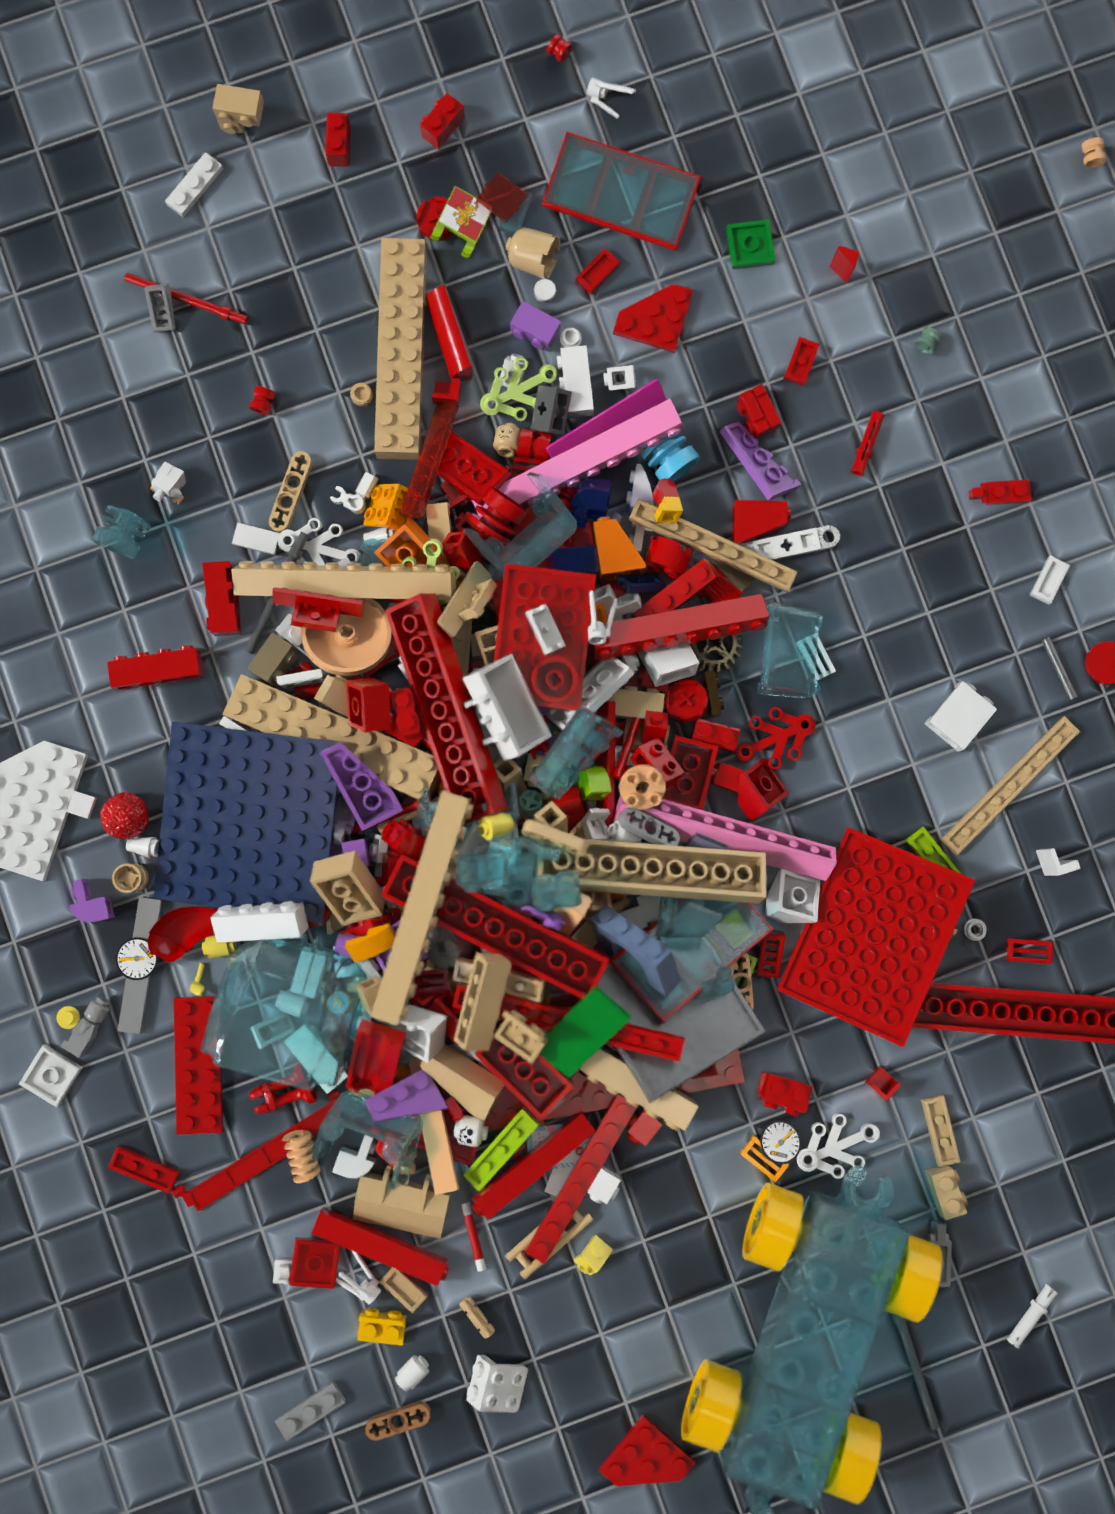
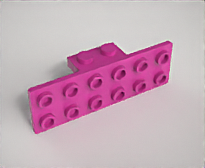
[546,379,667,469]

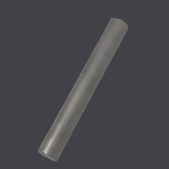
[1041,637,1078,700]

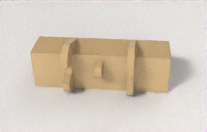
[353,1166,451,1239]

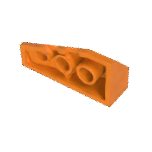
[374,518,461,603]

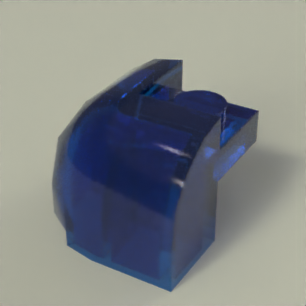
[571,478,612,528]

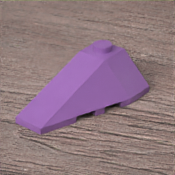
[320,742,403,831]

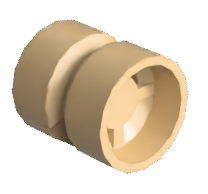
[112,864,149,893]

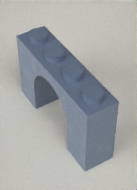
[590,904,681,997]

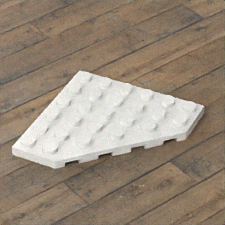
[0,741,88,881]

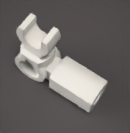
[330,472,379,514]

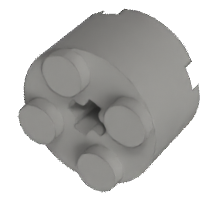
[427,925,476,969]

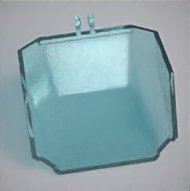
[201,933,367,1090]

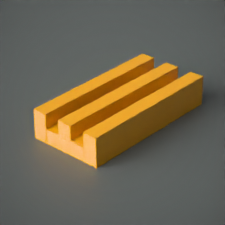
[739,1135,789,1183]

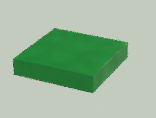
[726,219,775,269]

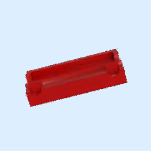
[345,1019,406,1095]

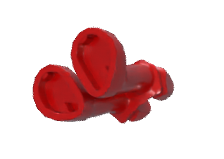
[249,1062,318,1114]

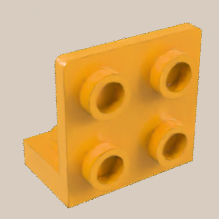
[363,484,420,532]

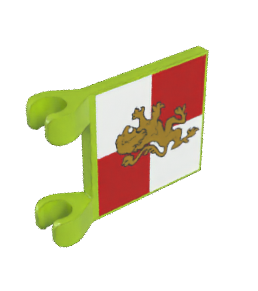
[430,186,493,259]

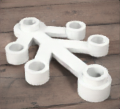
[278,518,362,566]
[797,1113,880,1179]

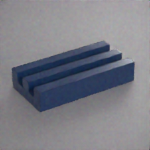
[617,573,666,594]

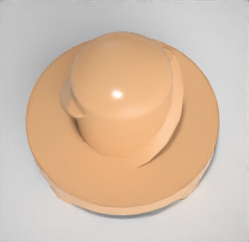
[619,765,665,810]

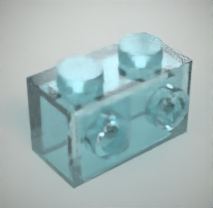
[456,851,509,892]

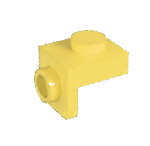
[574,1235,613,1275]

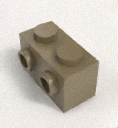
[247,633,300,688]

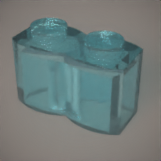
[531,870,582,911]

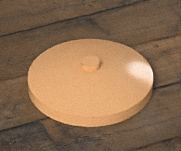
[301,598,392,676]

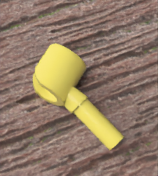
[190,963,206,996]

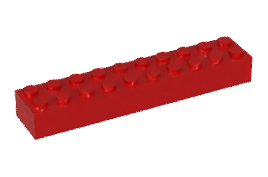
[385,593,509,825]
[381,854,610,999]
[912,982,1115,1044]

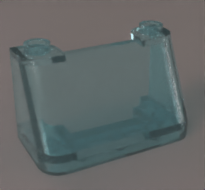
[757,602,823,699]

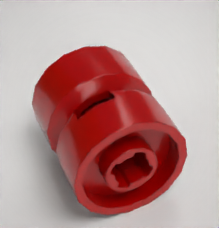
[517,428,552,461]

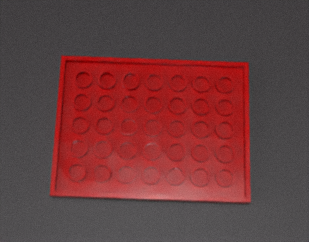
[777,827,975,1048]

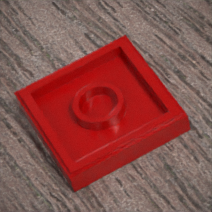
[288,1237,341,1289]

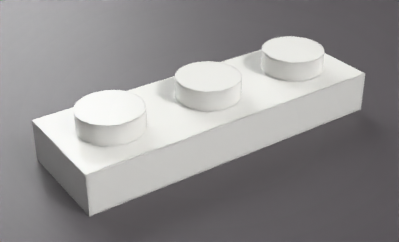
[165,152,224,218]

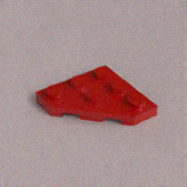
[613,284,693,353]
[599,1414,696,1486]

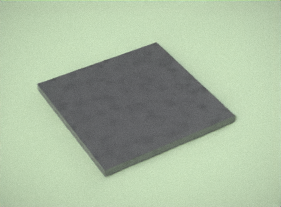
[597,916,766,1103]

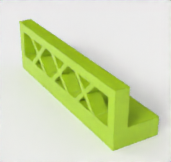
[463,1107,541,1192]

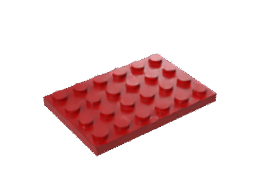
[494,564,596,711]

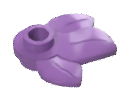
[520,906,566,931]

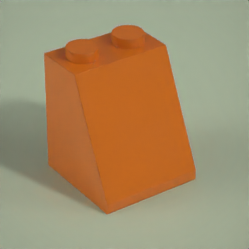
[593,517,646,583]

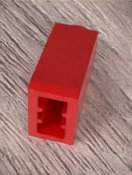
[732,500,791,545]

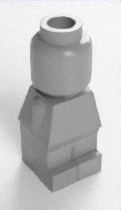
[60,996,110,1058]

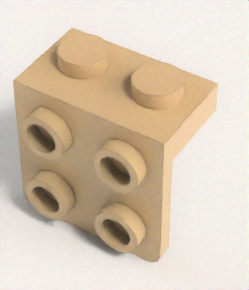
[494,1011,548,1064]

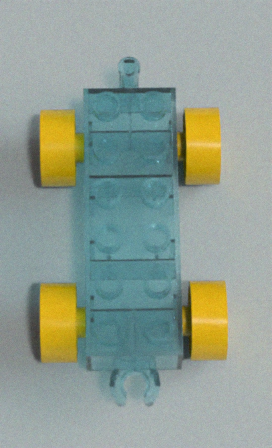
[681,1165,942,1514]

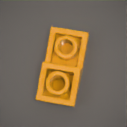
[345,924,396,963]

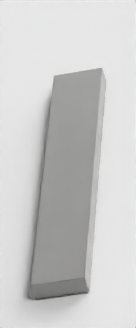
[118,897,163,1034]

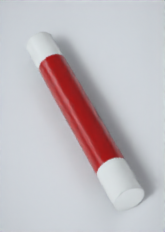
[461,1201,486,1271]

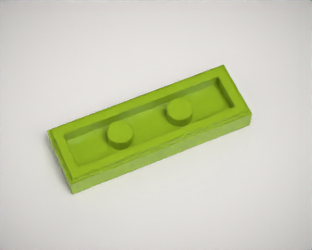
[905,827,961,874]

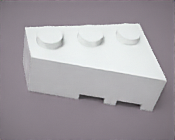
[373,1004,447,1063]

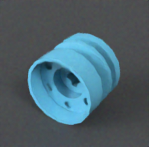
[641,432,700,482]

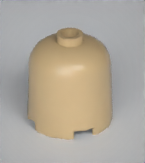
[506,227,560,279]

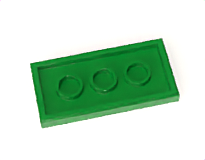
[539,985,631,1078]

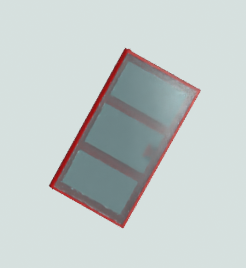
[542,132,701,251]
[609,898,773,1024]

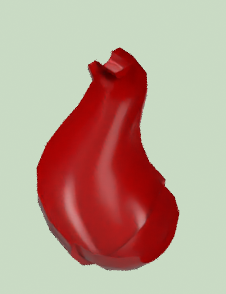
[147,906,218,962]

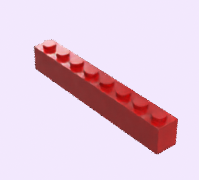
[589,594,769,661]

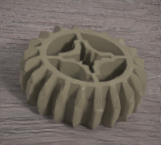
[690,635,743,673]

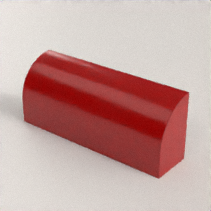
[425,285,473,382]

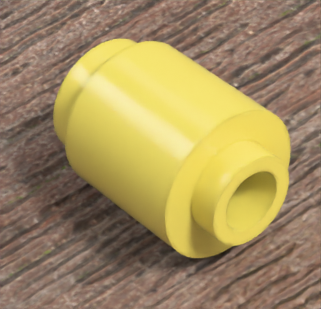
[478,813,514,840]
[202,935,237,959]

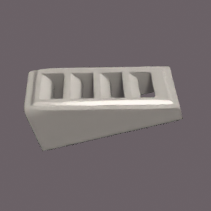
[144,283,175,332]

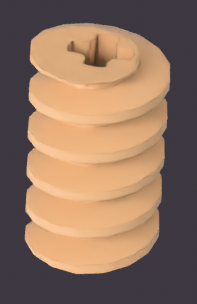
[282,1130,321,1183]

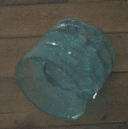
[92,505,151,560]

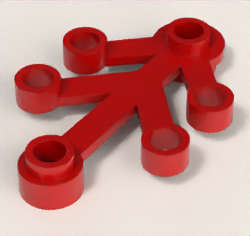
[735,707,816,770]

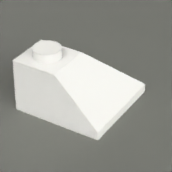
[765,869,820,923]

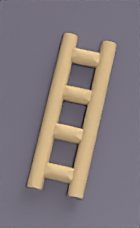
[505,1210,594,1280]

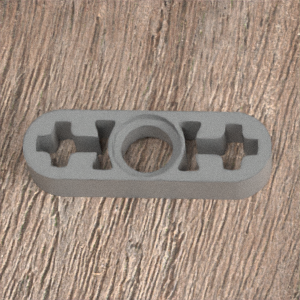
[618,807,680,846]

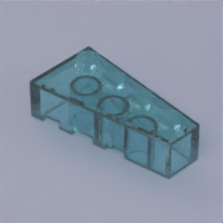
[529,704,623,800]

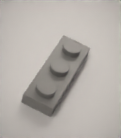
[274,1380,346,1441]

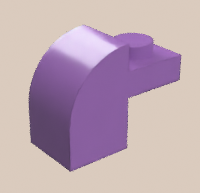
[69,879,115,922]

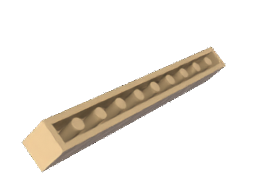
[232,561,456,600]
[370,791,474,1025]

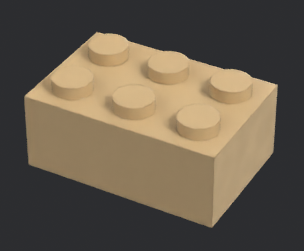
[310,851,385,926]

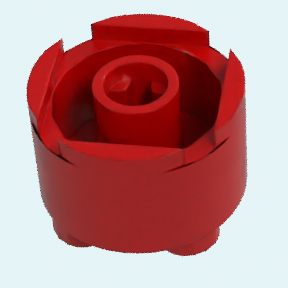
[643,536,693,580]
[531,656,578,703]

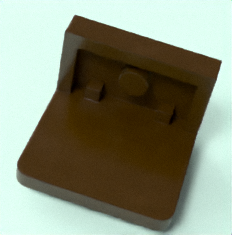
[669,670,724,723]

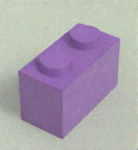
[510,301,561,351]

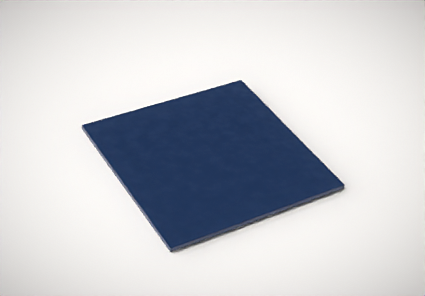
[153,722,339,923]

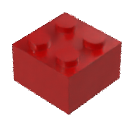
[346,678,393,733]

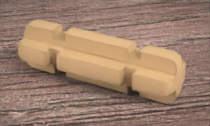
[459,1296,495,1339]

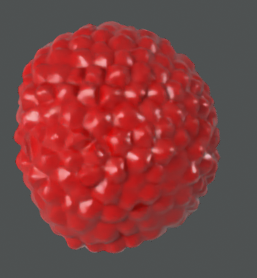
[100,792,149,840]

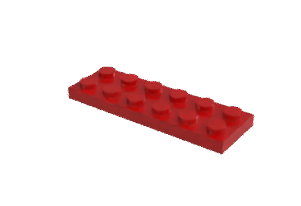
[173,996,223,1135]

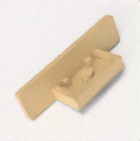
[437,561,497,637]

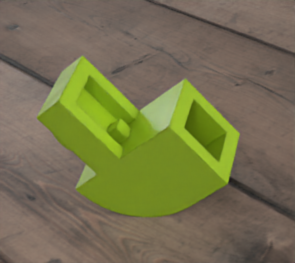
[568,765,612,801]

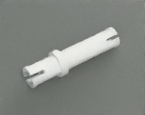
[1007,1284,1058,1349]

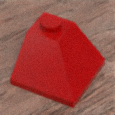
[738,758,790,821]

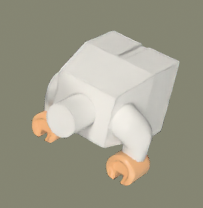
[150,462,186,504]

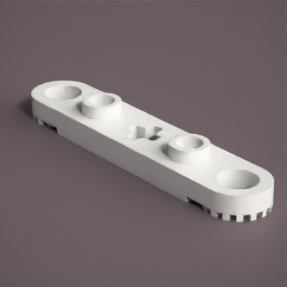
[739,525,840,560]

